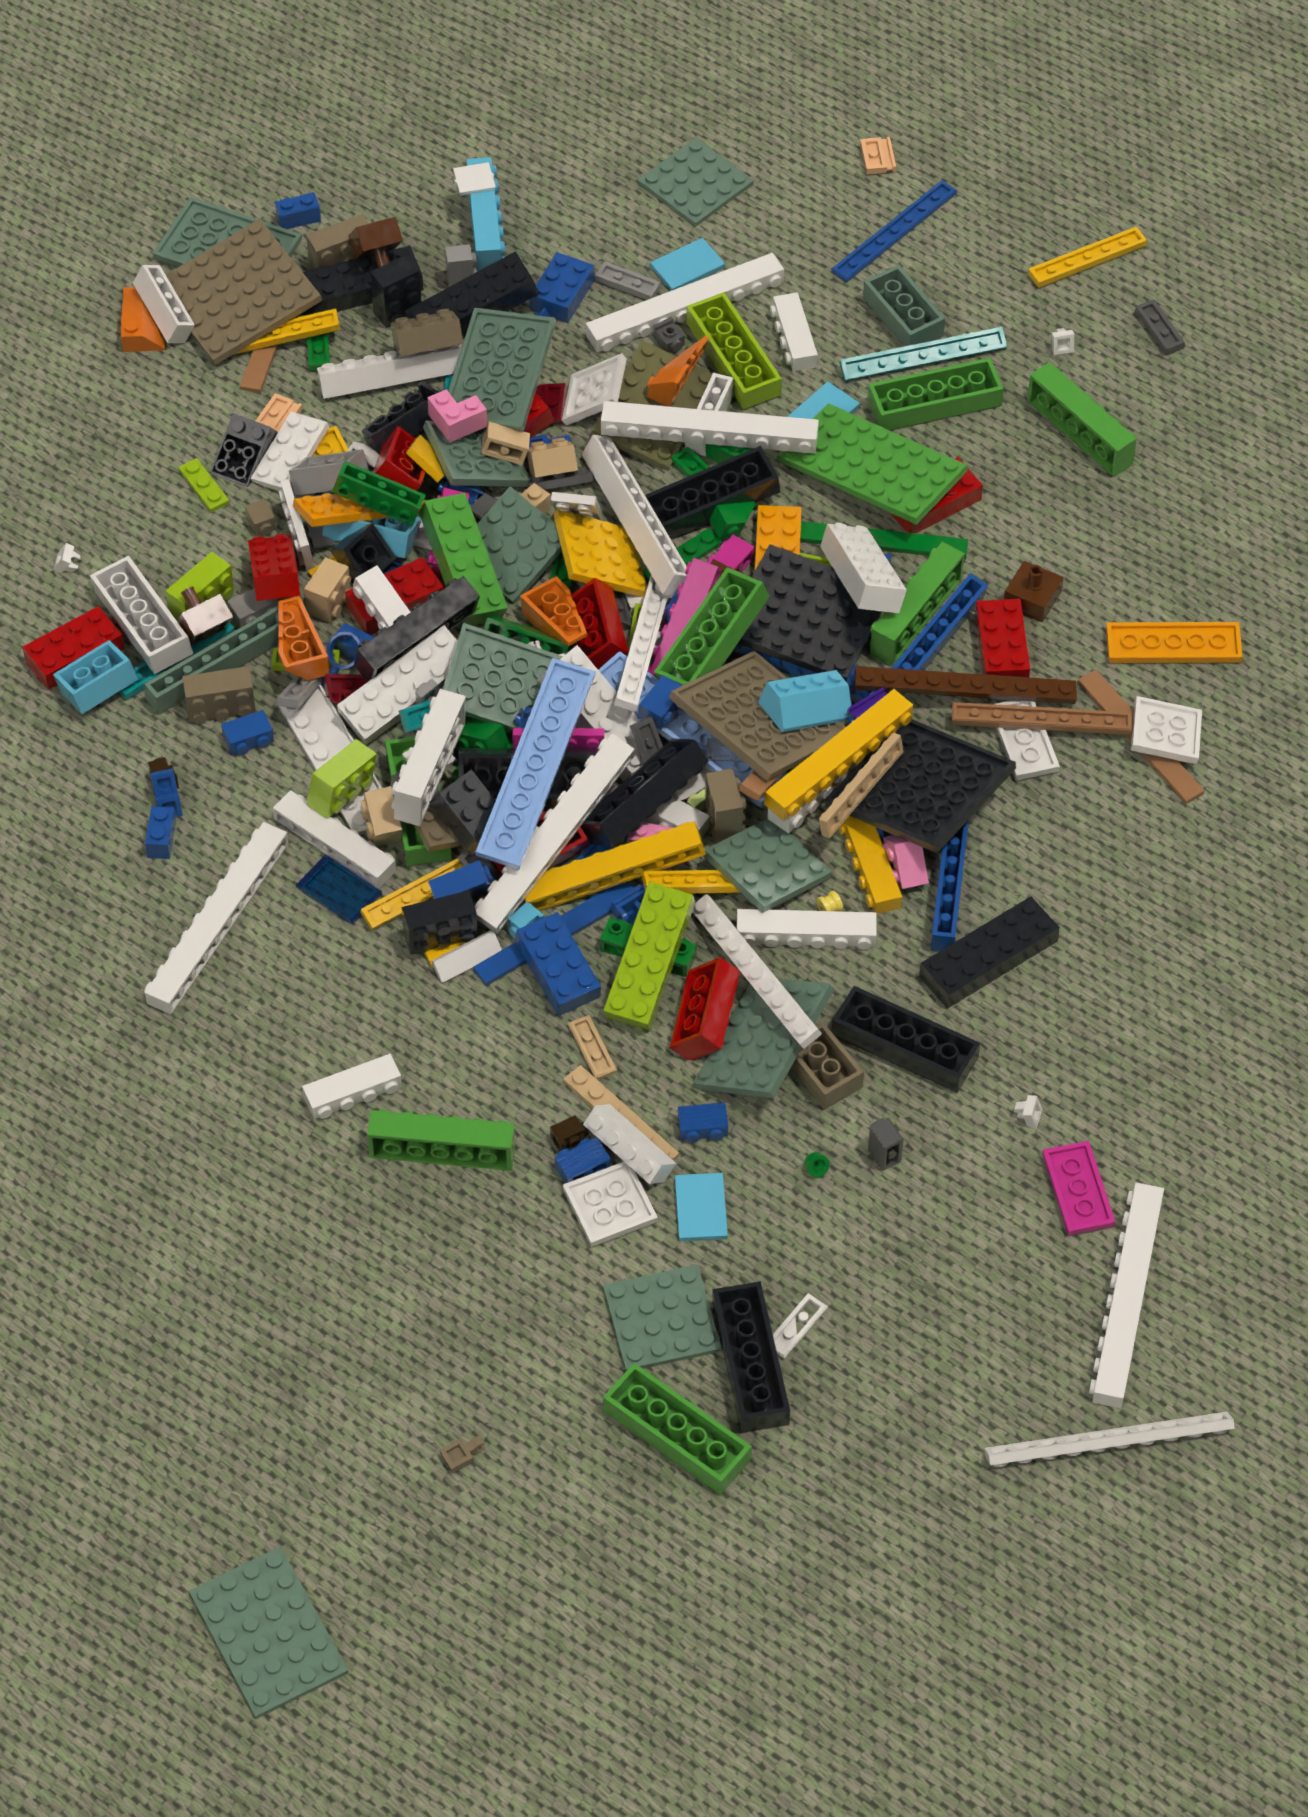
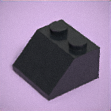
[330,523,396,584]

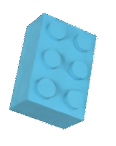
[53,640,138,714]

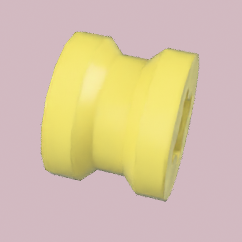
[816,891,843,912]

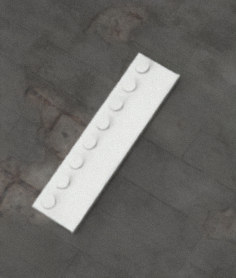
[278,684,382,836]

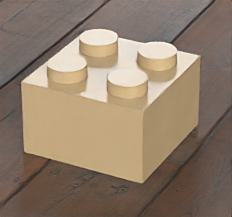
[527,438,578,478]
[304,557,351,623]
[360,786,402,846]

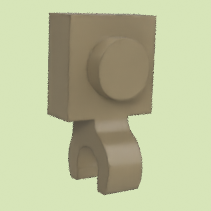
[439,1435,486,1473]

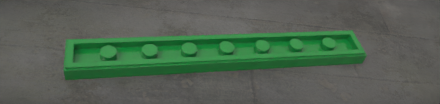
[800,521,968,560]

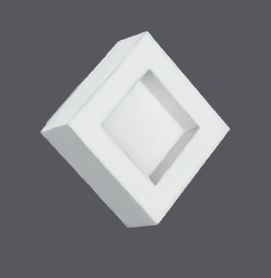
[1052,328,1074,355]
[53,543,80,573]
[1014,1095,1042,1129]

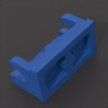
[612,883,645,925]

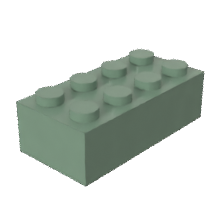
[863,265,945,346]

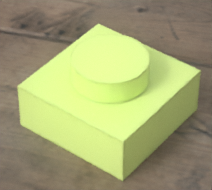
[687,789,705,811]

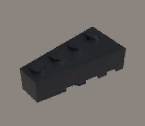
[362,381,439,454]

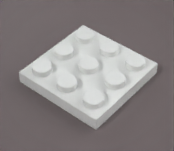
[562,353,627,426]
[1131,696,1202,764]
[563,1162,658,1247]

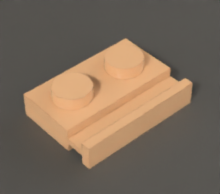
[860,136,896,175]
[255,393,303,432]

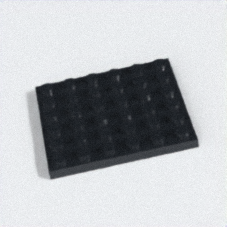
[738,544,883,682]
[825,719,1016,853]

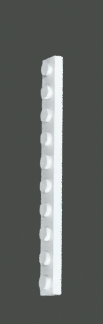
[614,575,668,712]
[692,894,822,1049]
[984,1412,1235,1467]

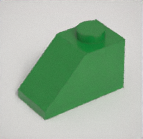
[710,501,755,539]

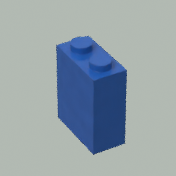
[428,860,495,899]

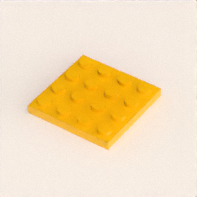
[553,509,647,597]

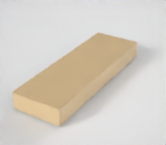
[568,1015,617,1080]

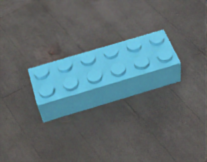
[467,157,505,272]

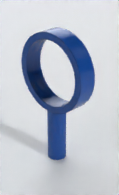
[321,631,363,690]

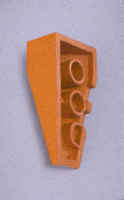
[121,287,166,352]
[646,336,709,407]
[520,576,587,646]
[278,596,329,680]

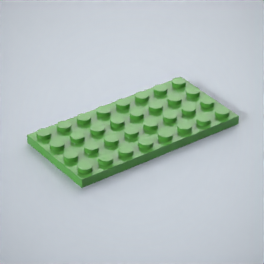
[777,403,967,525]

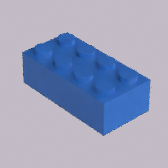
[515,912,601,1016]

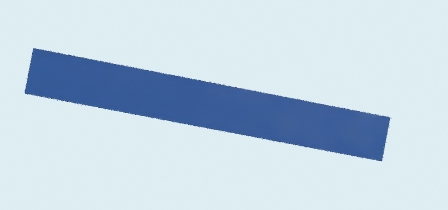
[831,180,957,283]
[473,881,634,986]

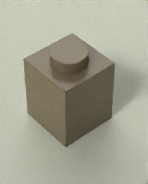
[245,499,276,537]

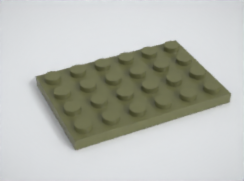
[591,340,713,471]

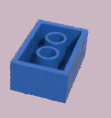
[530,252,595,323]

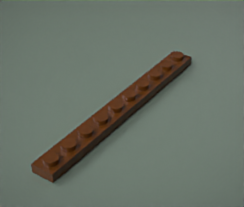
[854,666,1077,704]

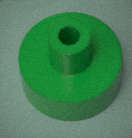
[804,1152,830,1178]

